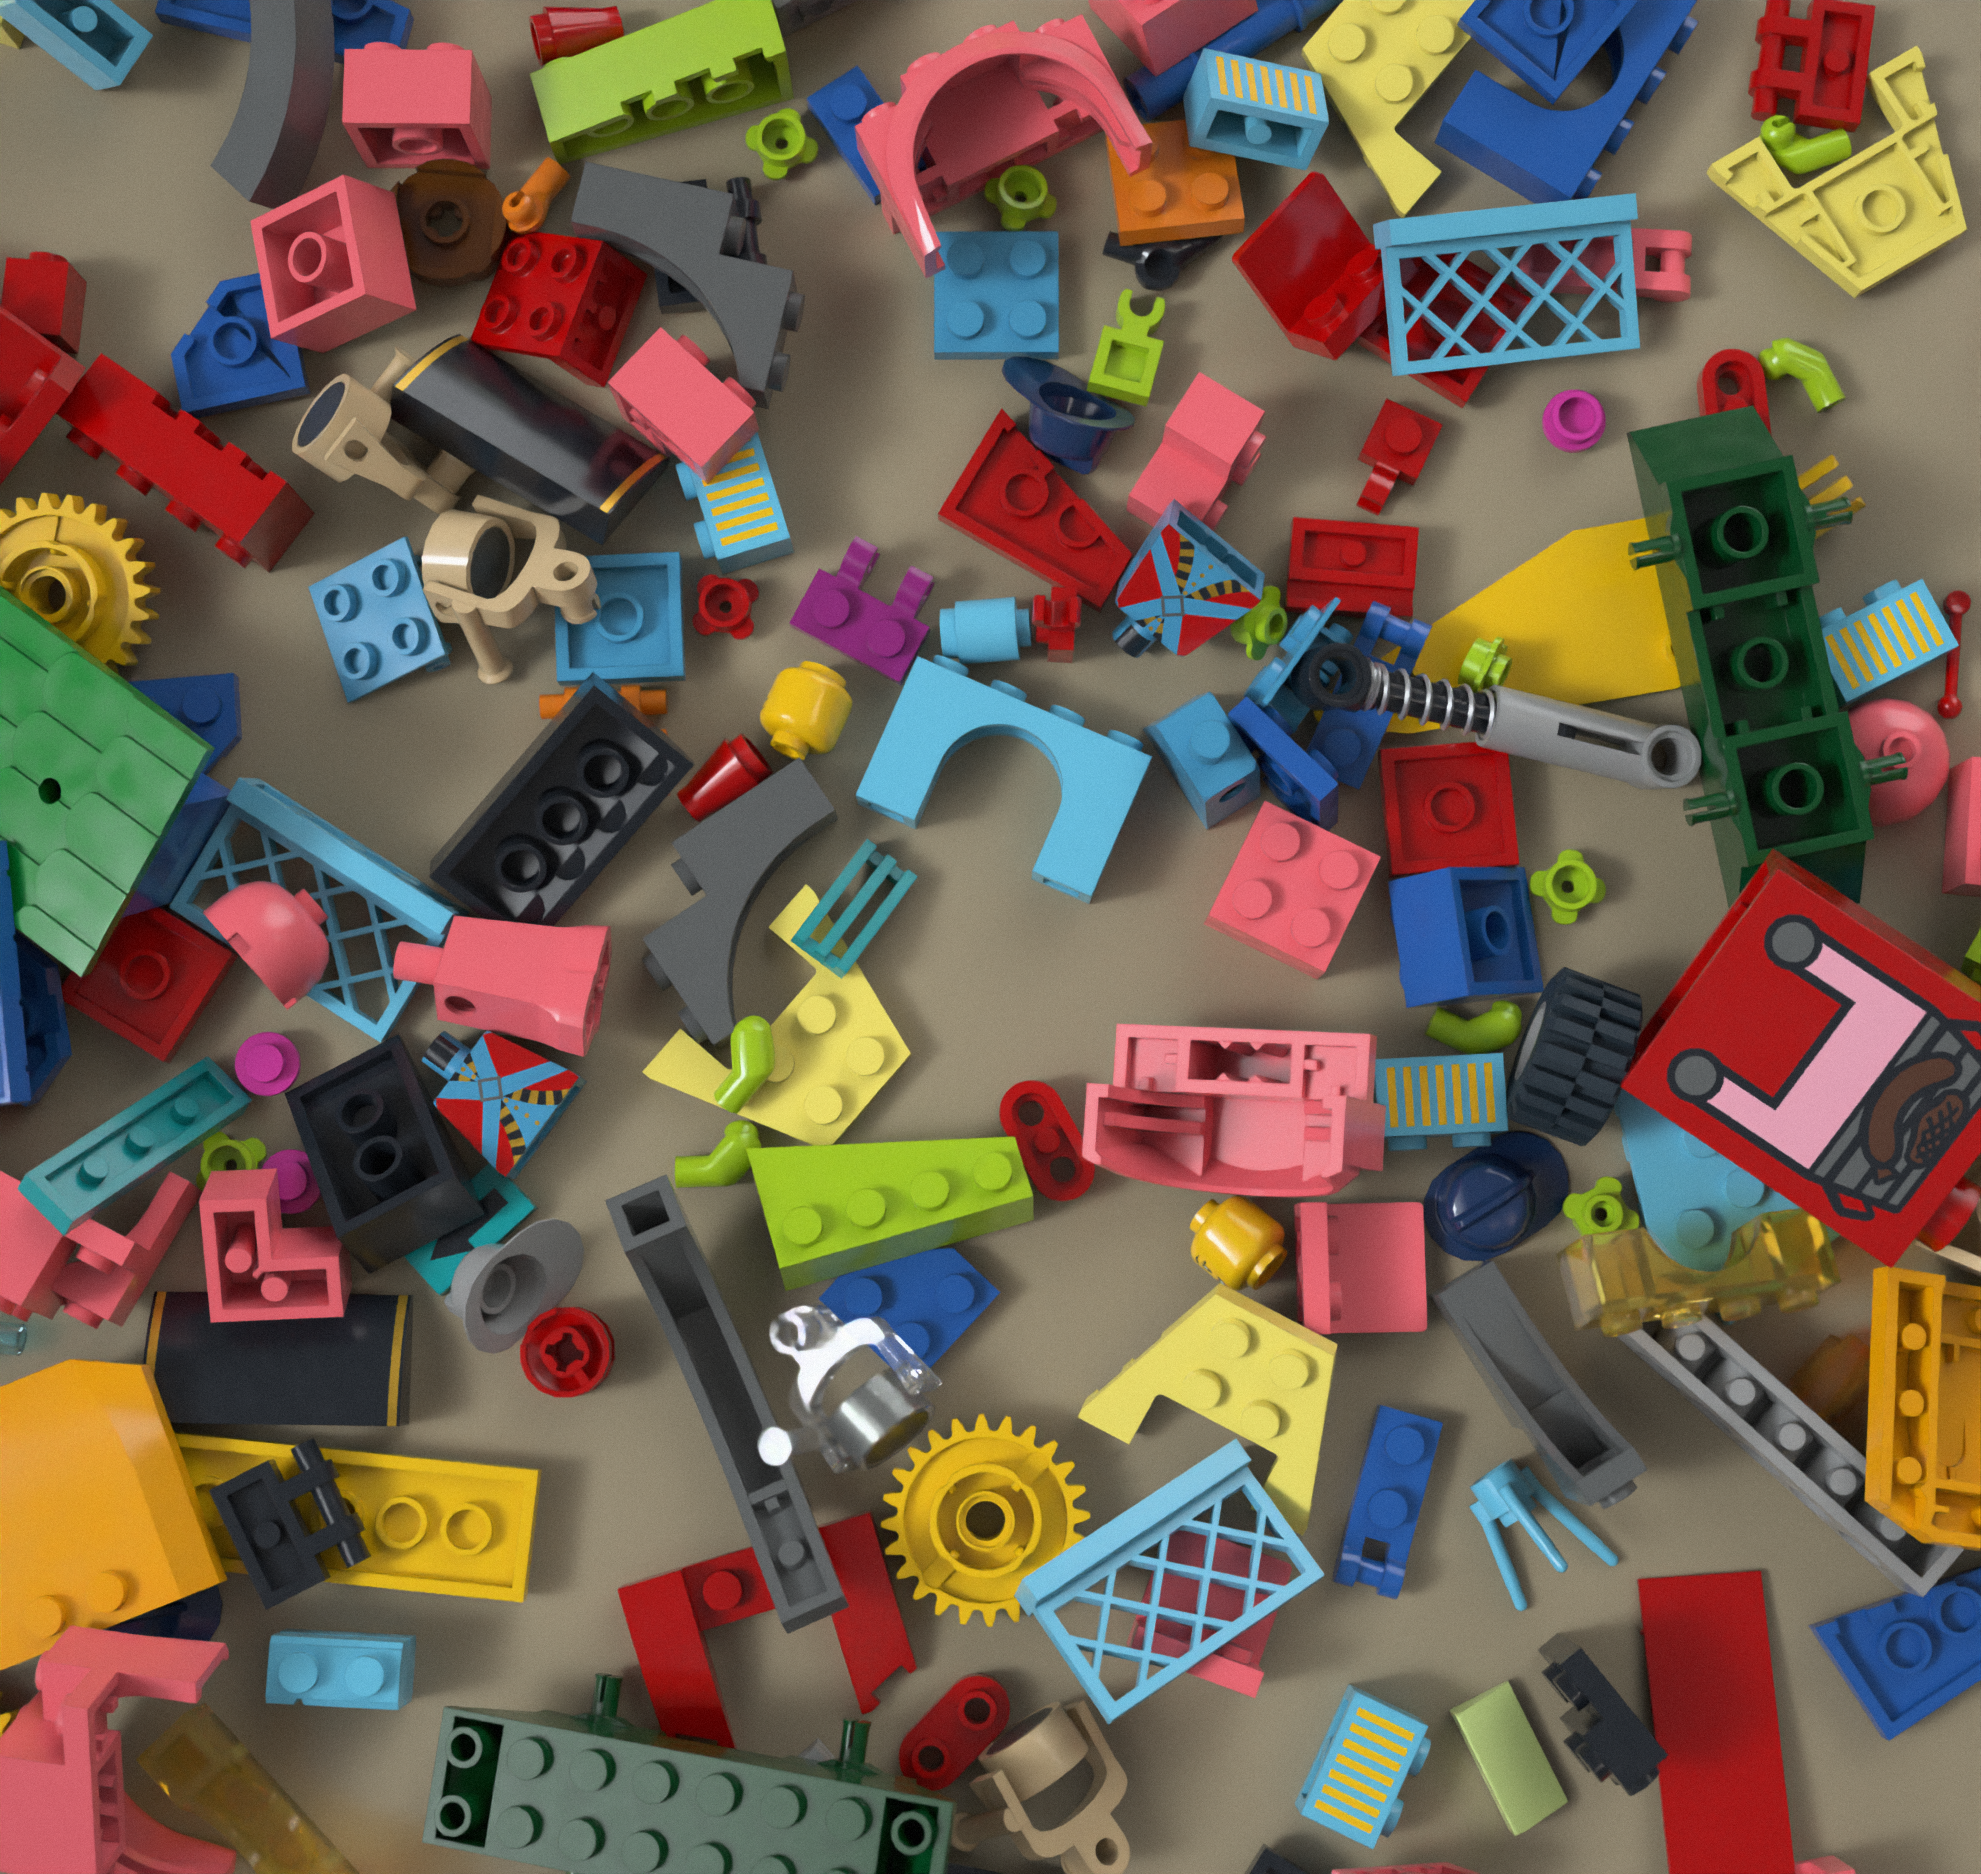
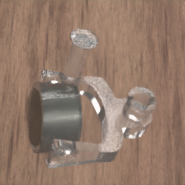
[757,1304,943,1474]

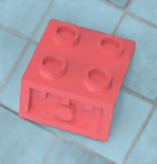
[1293,1202,1427,1335]
[1126,1530,1292,1698]

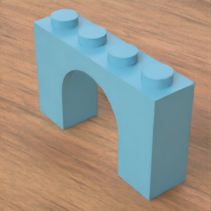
[856,655,1152,904]

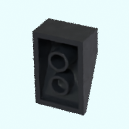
[285,1034,485,1274]

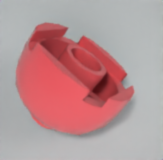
[1847,698,1951,827]
[203,881,329,1010]

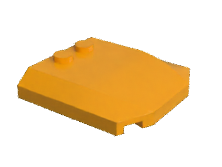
[1865,1266,1981,1551]
[0,1358,227,1671]

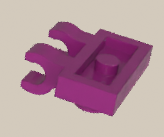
[789,536,935,686]

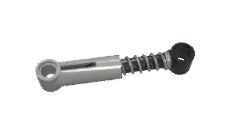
[1291,643,1701,790]

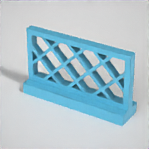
[1373,193,1640,376]
[169,777,469,1043]
[1014,1439,1325,1725]

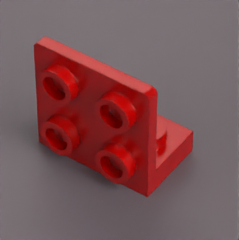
[1232,171,1419,361]
[471,231,648,388]
[0,306,86,485]

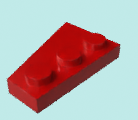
[938,408,1133,613]

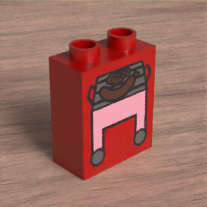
[1620,849,1981,1269]

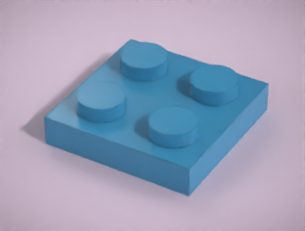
[934,231,1059,360]
[555,552,686,686]

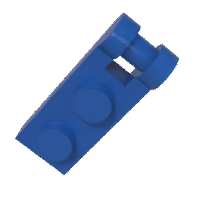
[1306,601,1432,790]
[1332,1404,1443,1600]

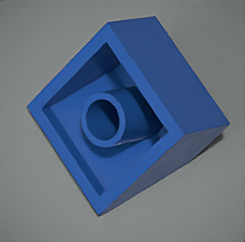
[1388,867,1544,1008]

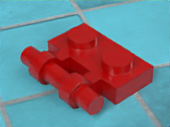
[1748,0,1876,133]

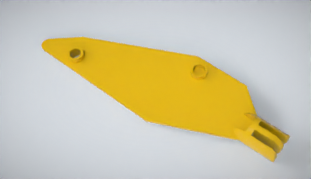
[1313,454,1866,734]

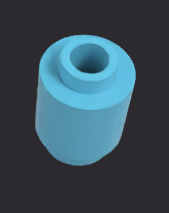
[940,597,1032,664]

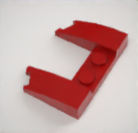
[617,1509,917,1749]

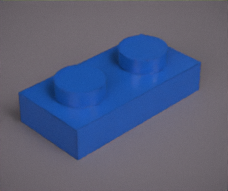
[806,65,926,206]

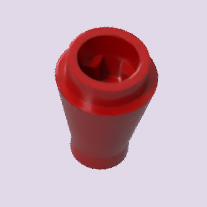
[529,6,624,66]
[676,733,773,823]

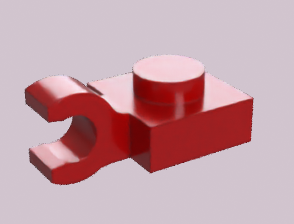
[1356,398,1443,516]
[1032,587,1082,663]

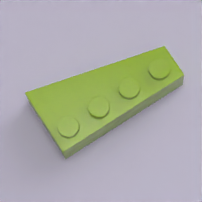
[530,0,794,165]
[746,1136,1034,1291]

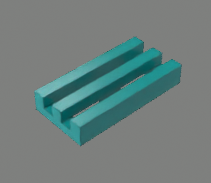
[791,839,918,979]

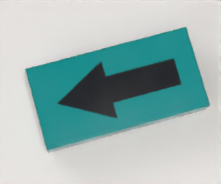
[404,1163,538,1296]

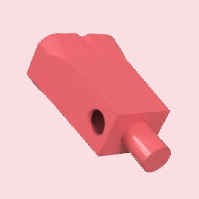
[393,916,612,1057]

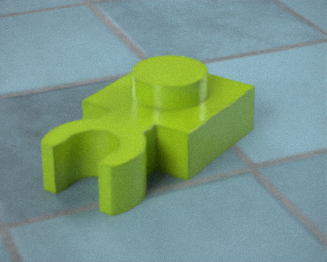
[1086,288,1165,407]

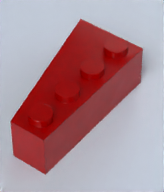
[56,353,315,573]

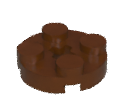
[390,159,510,287]

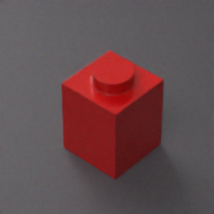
[1,251,87,354]

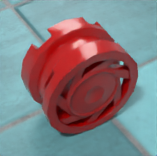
[520,1307,616,1398]

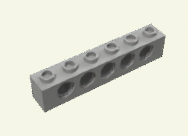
[1606,1278,1964,1597]

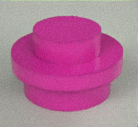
[1542,390,1606,453]
[235,1032,301,1096]
[262,1149,321,1214]

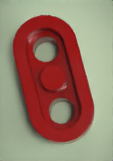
[1697,349,1772,436]
[999,1080,1095,1202]
[898,1673,1010,1791]

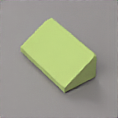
[1449,1681,1568,1837]

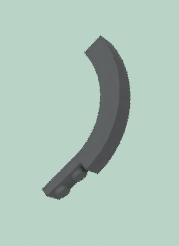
[210,0,335,209]
[605,1174,849,1634]

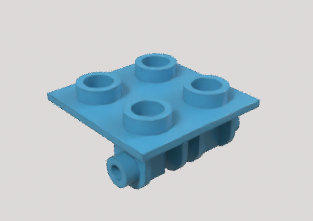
[308,536,453,703]
[1243,597,1354,733]

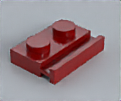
[1284,517,1419,622]

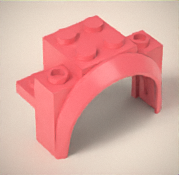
[855,14,1153,278]
[1082,1024,1386,1198]
[0,1171,202,1330]
[0,1625,237,1874]

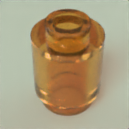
[1789,1333,1870,1426]

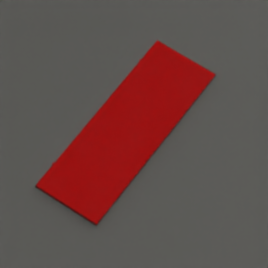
[1637,1571,1796,1874]

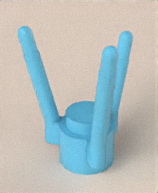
[1469,1458,1619,1611]

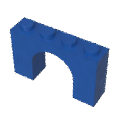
[1434,0,1699,204]

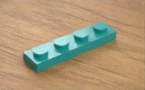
[17,1056,252,1236]

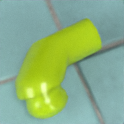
[1759,115,1852,175]
[1757,337,1846,413]
[1424,1000,1523,1055]
[714,1015,775,1114]
[675,1120,761,1188]

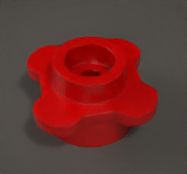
[692,574,759,640]

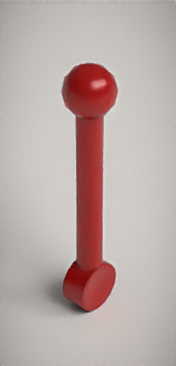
[1937,590,1971,719]

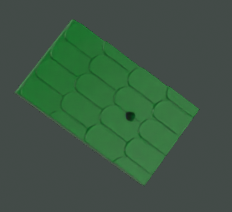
[0,586,231,977]

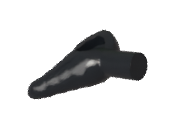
[1102,231,1223,291]

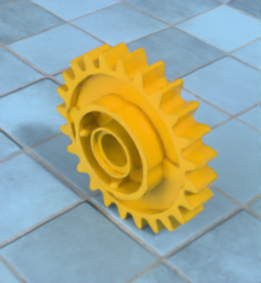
[0,493,161,675]
[881,1413,1090,1627]

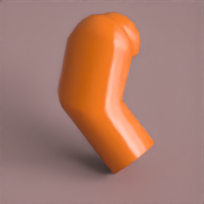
[502,157,571,234]

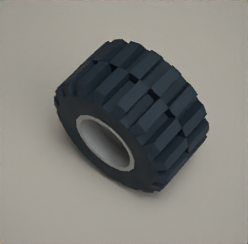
[1506,967,1643,1146]

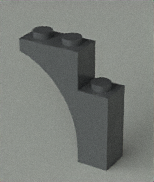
[571,162,805,409]
[642,757,838,1050]
[1429,1260,1648,1509]

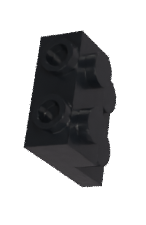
[1538,1633,1668,1796]

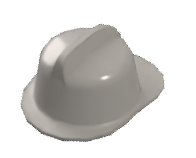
[444,1218,584,1354]

